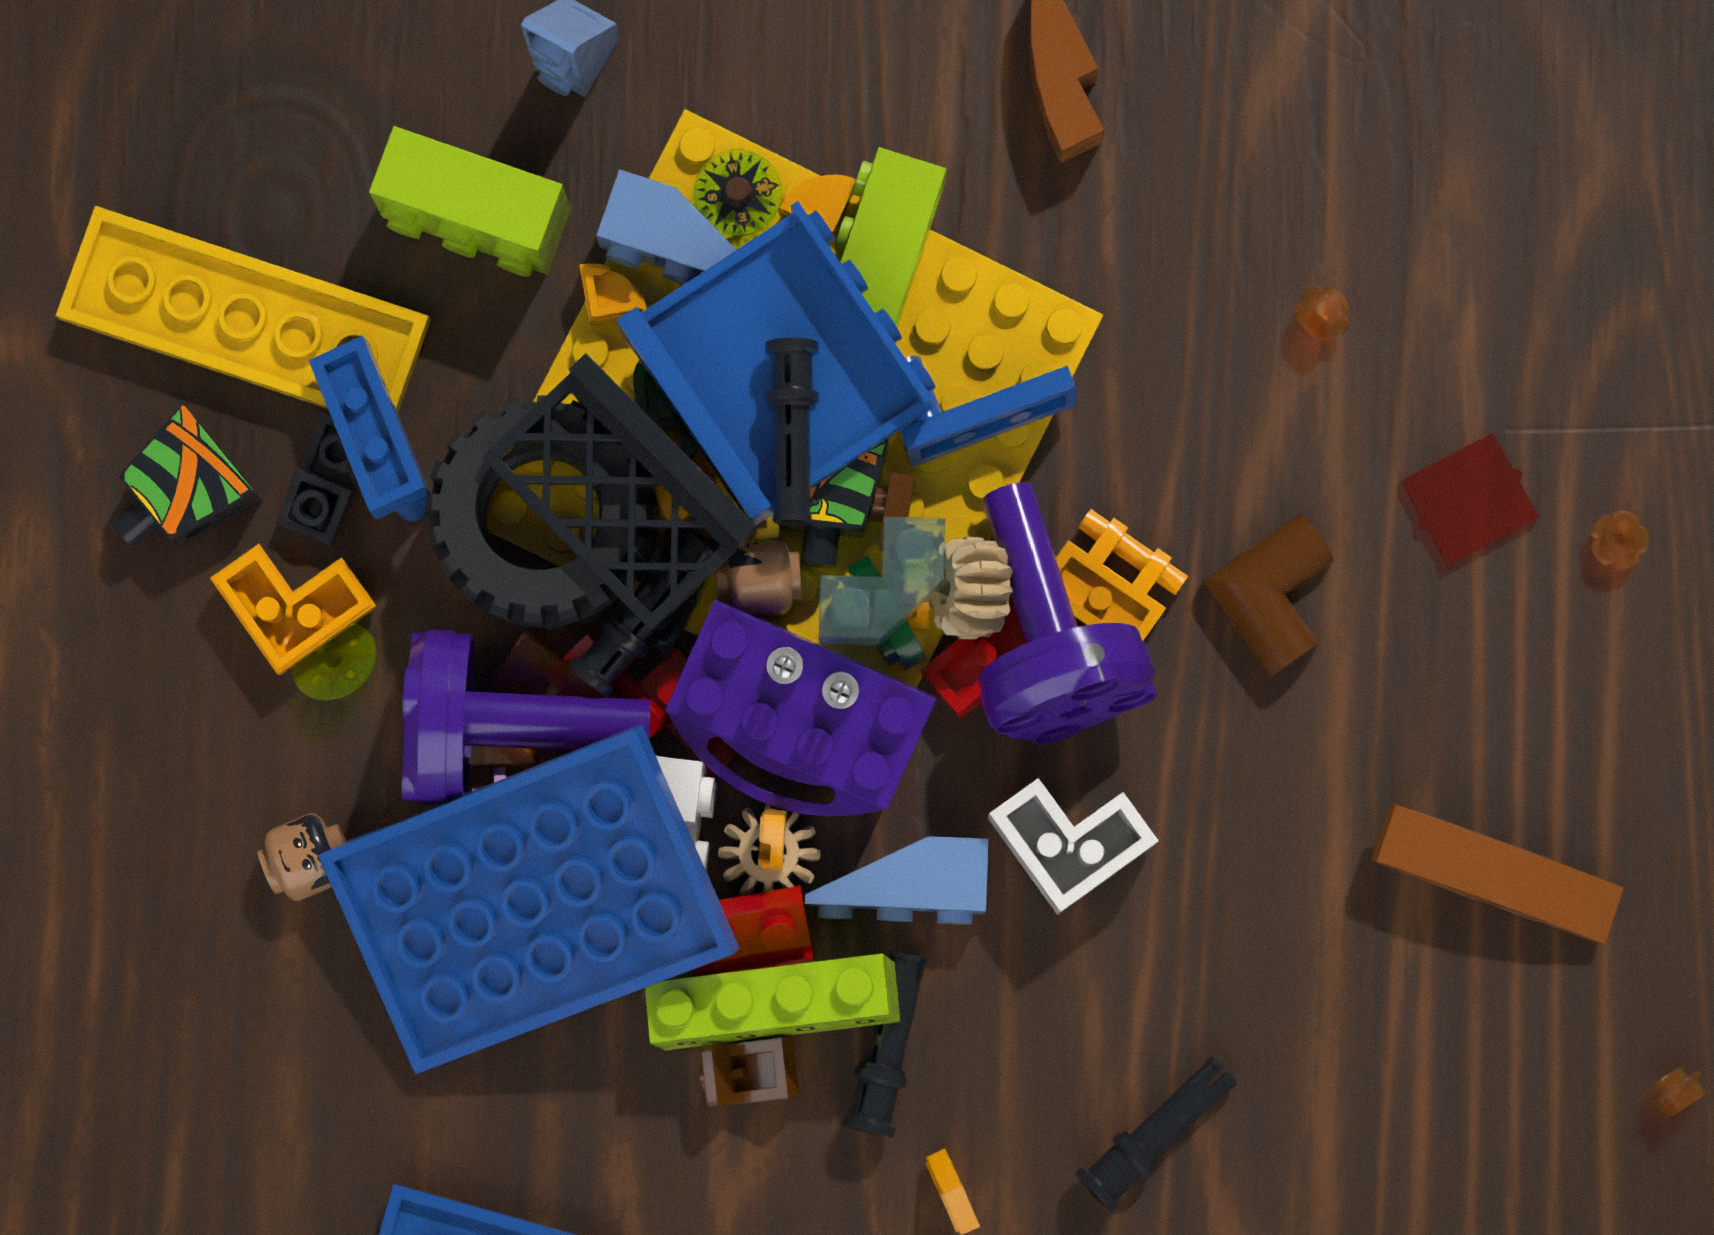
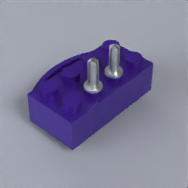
[665,599,936,816]

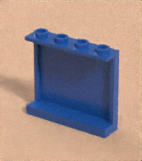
[617,201,936,525]

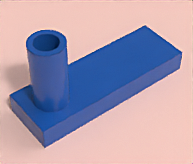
[309,336,430,521]
[900,356,1077,468]

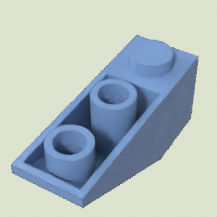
[521,0,620,98]
[596,169,736,285]
[805,836,989,924]

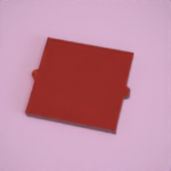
[1401,433,1540,567]

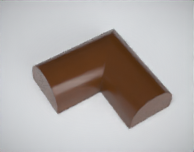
[1202,513,1334,678]

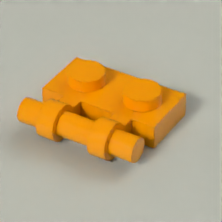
[1056,509,1188,641]

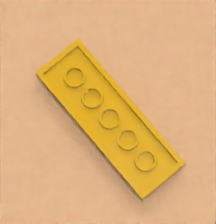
[55,206,431,414]

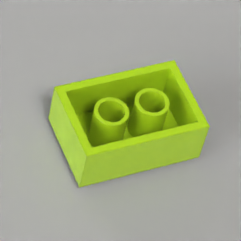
[369,126,571,277]

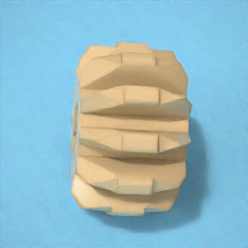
[928,537,1013,639]
[718,804,821,896]

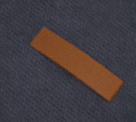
[1371,804,1624,944]

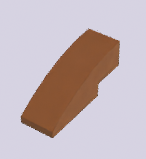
[1029,0,1104,164]

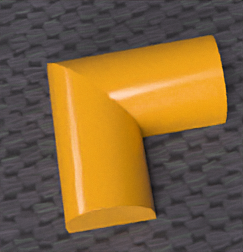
[210,544,377,676]

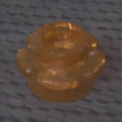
[1295,286,1349,341]
[1591,511,1650,569]
[1650,1066,1707,1119]

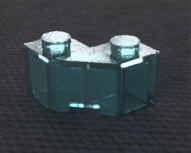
[819,517,945,645]

